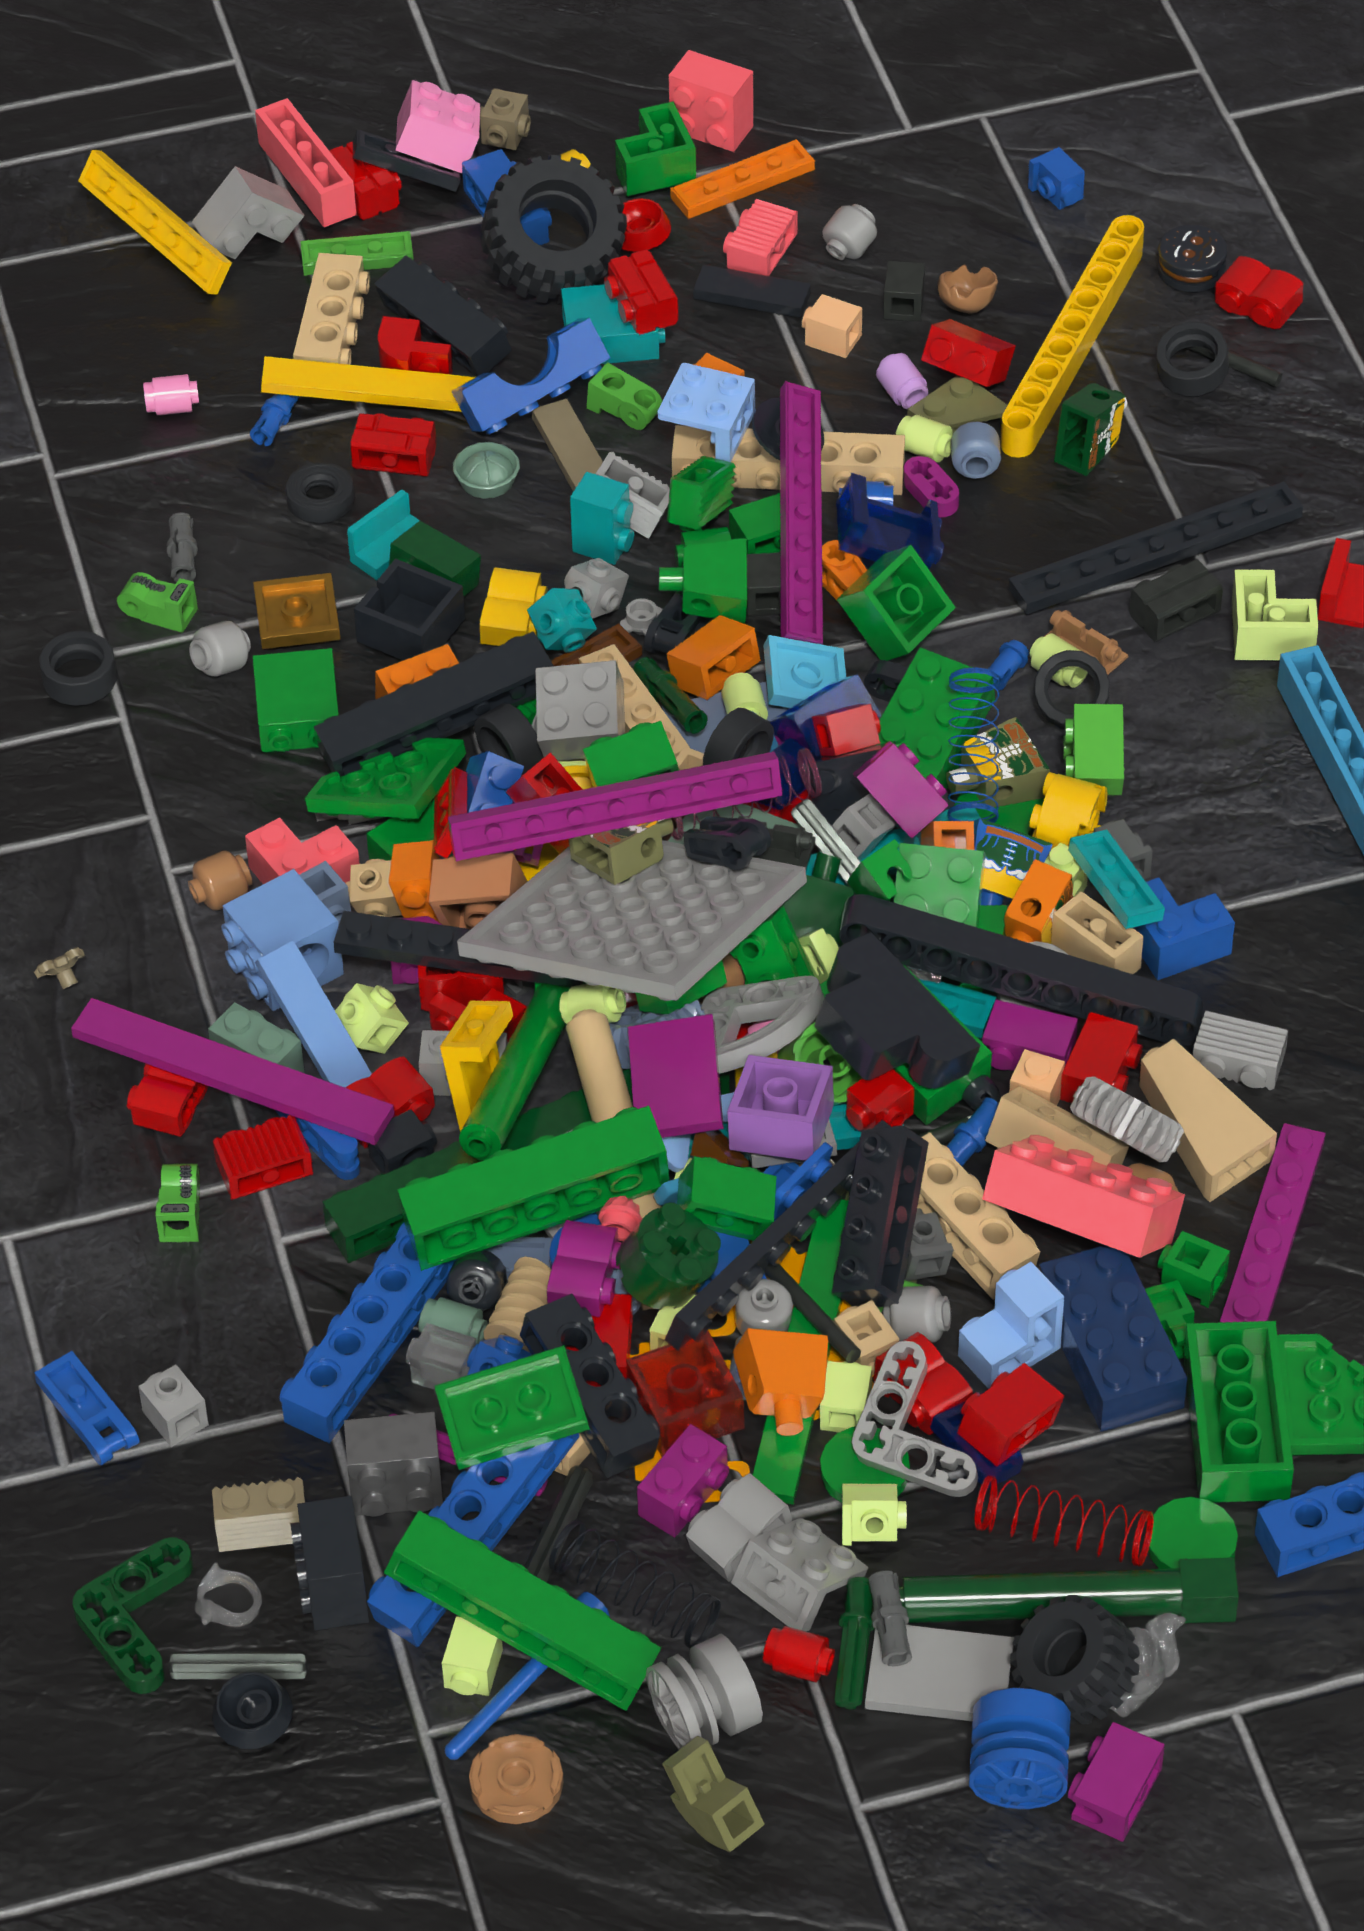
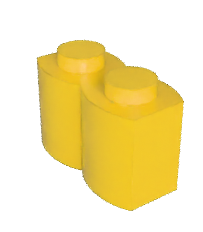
[480,567,548,646]

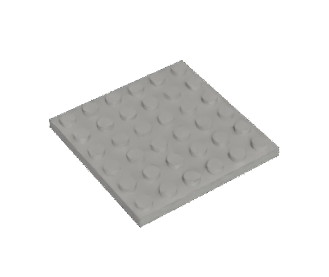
[457,840,807,1001]

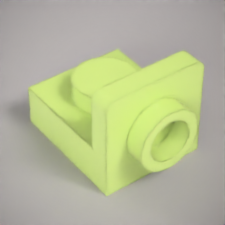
[798,928,839,984]

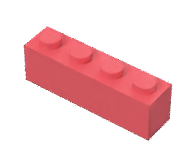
[255,98,357,227]

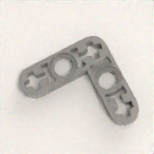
[852,1341,978,1497]

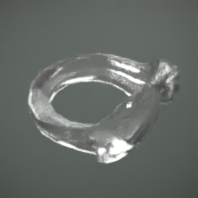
[194,1563,262,1627]

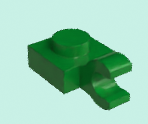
[1145,1280,1195,1359]

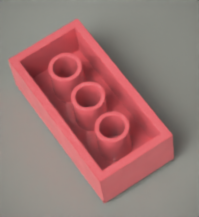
[982,1135,1185,1258]

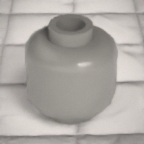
[822,204,877,260]
[189,621,251,677]
[735,1279,793,1335]
[883,1286,951,1343]

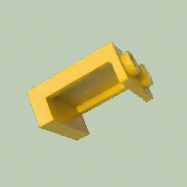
[440,1001,513,1132]

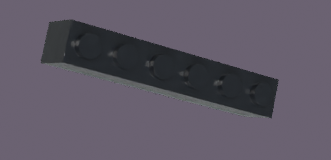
[314,631,553,777]

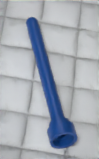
[445,1592,610,1760]

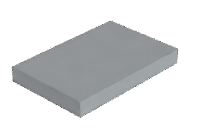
[865,1625,1014,1721]

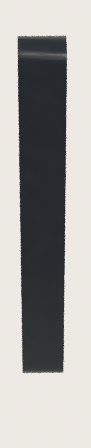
[839,894,1203,1047]

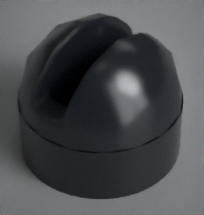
[962,1075,1000,1111]

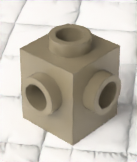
[480,88,531,150]

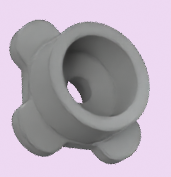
[620,599,663,636]

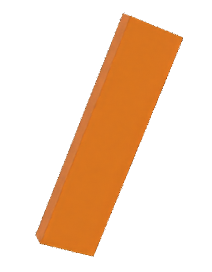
[670,139,815,219]

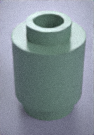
[419,1297,488,1352]

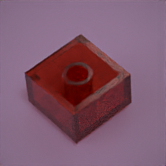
[626,1330,745,1457]

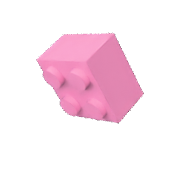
[395,80,480,173]

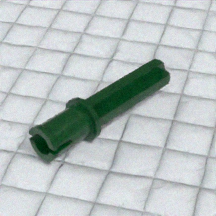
[834,1577,874,1710]

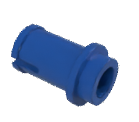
[988,640,1029,690]

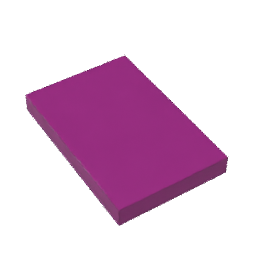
[628,1014,724,1138]

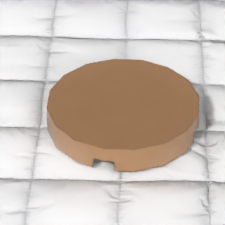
[469,1734,564,1825]

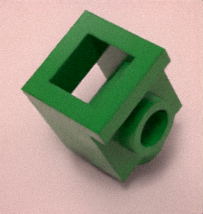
[1158,1231,1230,1308]

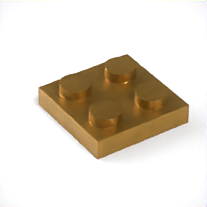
[253,573,340,649]

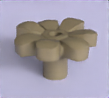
[34,947,85,989]

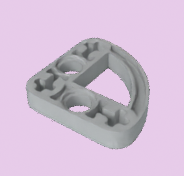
[701,976,824,1073]

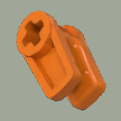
[822,540,867,603]

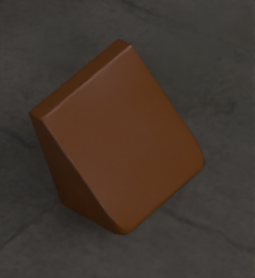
[690,1130,749,1168]

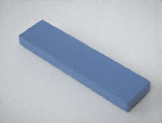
[255,940,372,1087]

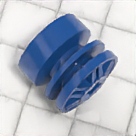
[969,1688,1071,1809]

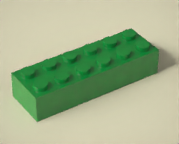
[397,1105,669,1271]

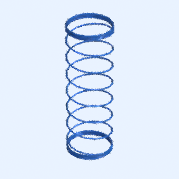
[947,667,1000,823]

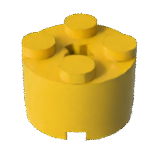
[1029,772,1108,856]

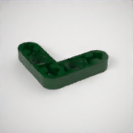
[72,1537,193,1694]

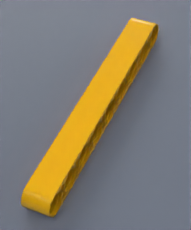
[1001,215,1144,458]

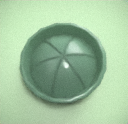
[453,442,520,499]

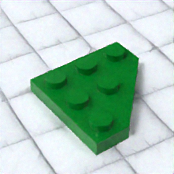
[305,738,466,820]
[1278,1334,1364,1455]

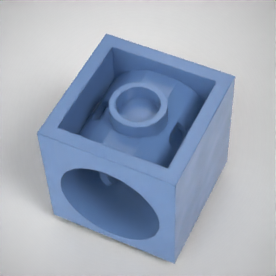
[221,869,344,1011]

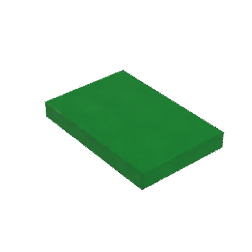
[434,1345,590,1470]

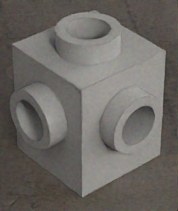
[564,558,629,619]

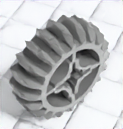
[1070,1077,1184,1162]

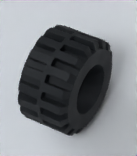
[1010,1595,1140,1725]

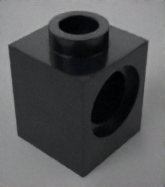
[368,1109,437,1174]

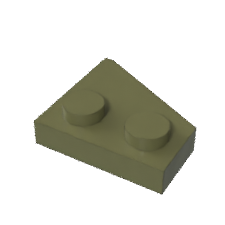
[907,375,1008,433]

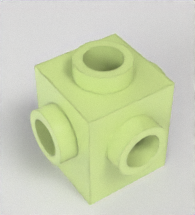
[335,983,409,1054]

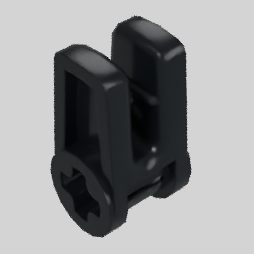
[644,592,709,654]
[683,816,771,870]

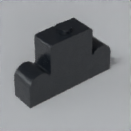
[815,932,981,1089]

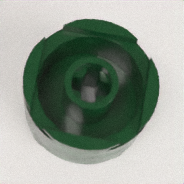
[616,1202,721,1309]

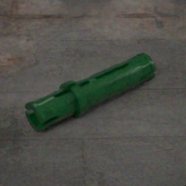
[633,657,708,734]

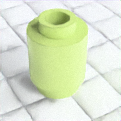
[896,415,953,462]
[1030,633,1088,688]
[721,672,768,720]
[560,984,626,1024]

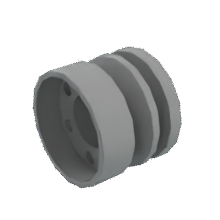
[646,1634,763,1750]

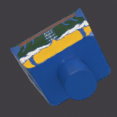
[974,818,1053,905]

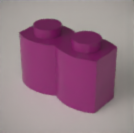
[547,1220,622,1317]

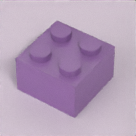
[727,1055,834,1161]

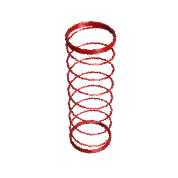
[974,1475,1154,1567]

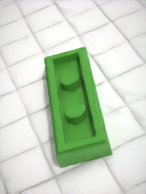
[300,231,414,276]

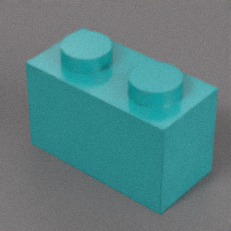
[570,471,634,565]

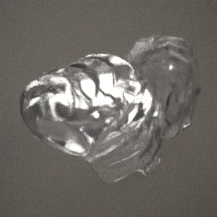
[1110,1613,1186,1718]

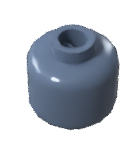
[950,421,1001,479]

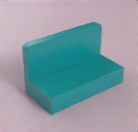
[347,490,420,580]

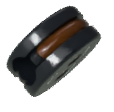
[1157,225,1227,292]

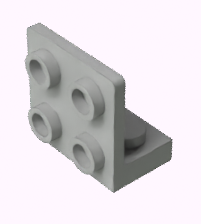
[731,1518,868,1632]

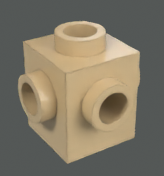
[345,859,402,917]

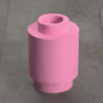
[143,374,199,416]

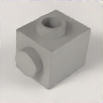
[138,1365,209,1447]

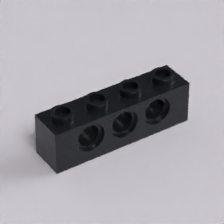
[520,1294,660,1478]

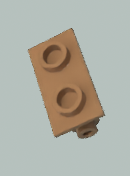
[1044,610,1128,675]

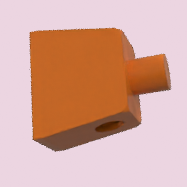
[733,1328,828,1436]

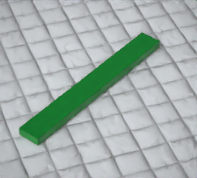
[753,1200,849,1505]

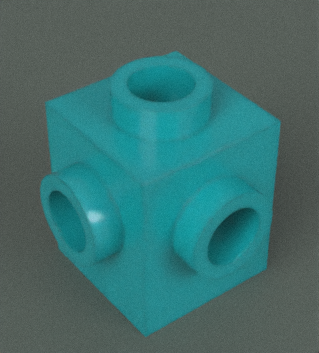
[527,588,597,652]

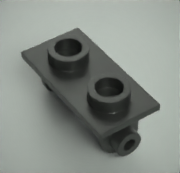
[738,816,816,869]

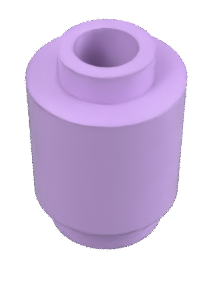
[876,353,928,409]

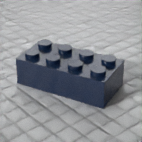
[1039,1245,1187,1432]

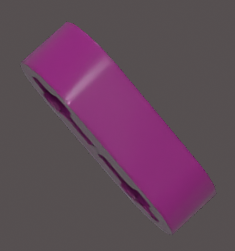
[904,456,959,517]

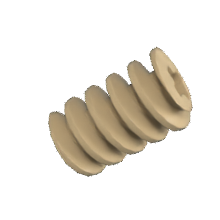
[483,1256,551,1352]

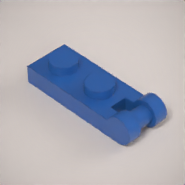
[275,1110,360,1180]
[34,1351,140,1466]

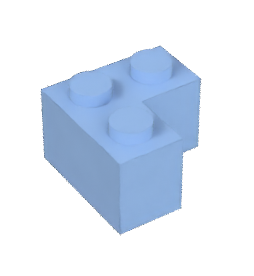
[958,1262,1064,1389]

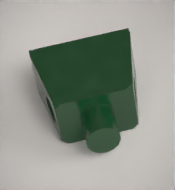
[781,852,854,948]

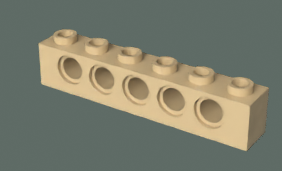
[672,425,905,495]

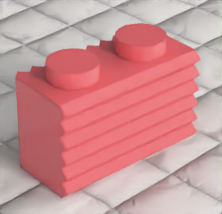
[723,199,798,276]

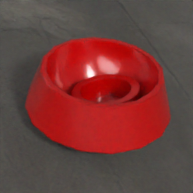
[621,198,671,252]

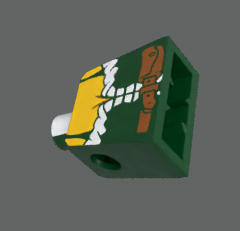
[1054,383,1127,476]

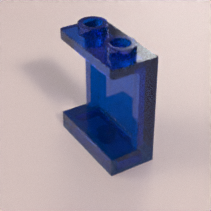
[836,473,944,569]

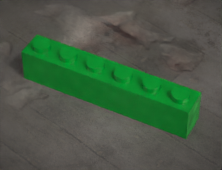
[384,1510,661,1711]

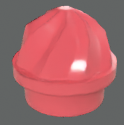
[598,1196,642,1241]

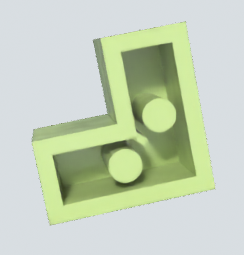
[1232,570,1318,660]

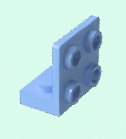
[657,363,755,462]

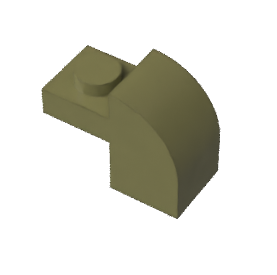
[662,1736,765,1853]

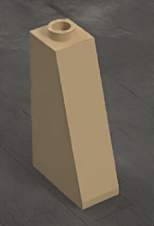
[1139,1039,1277,1202]

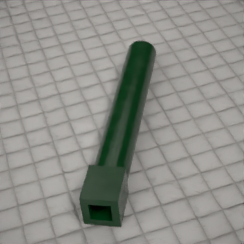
[899,1558,1239,1623]

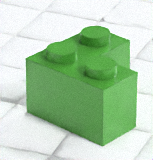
[1063,704,1124,795]

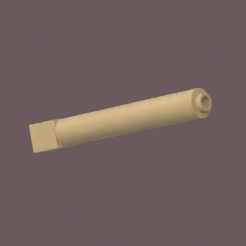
[566,1009,662,1311]

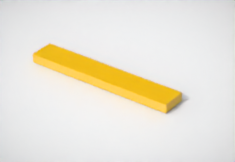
[78,150,232,295]
[261,356,475,412]

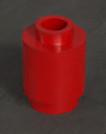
[763,1626,835,1683]

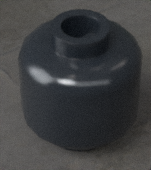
[446,1250,507,1312]

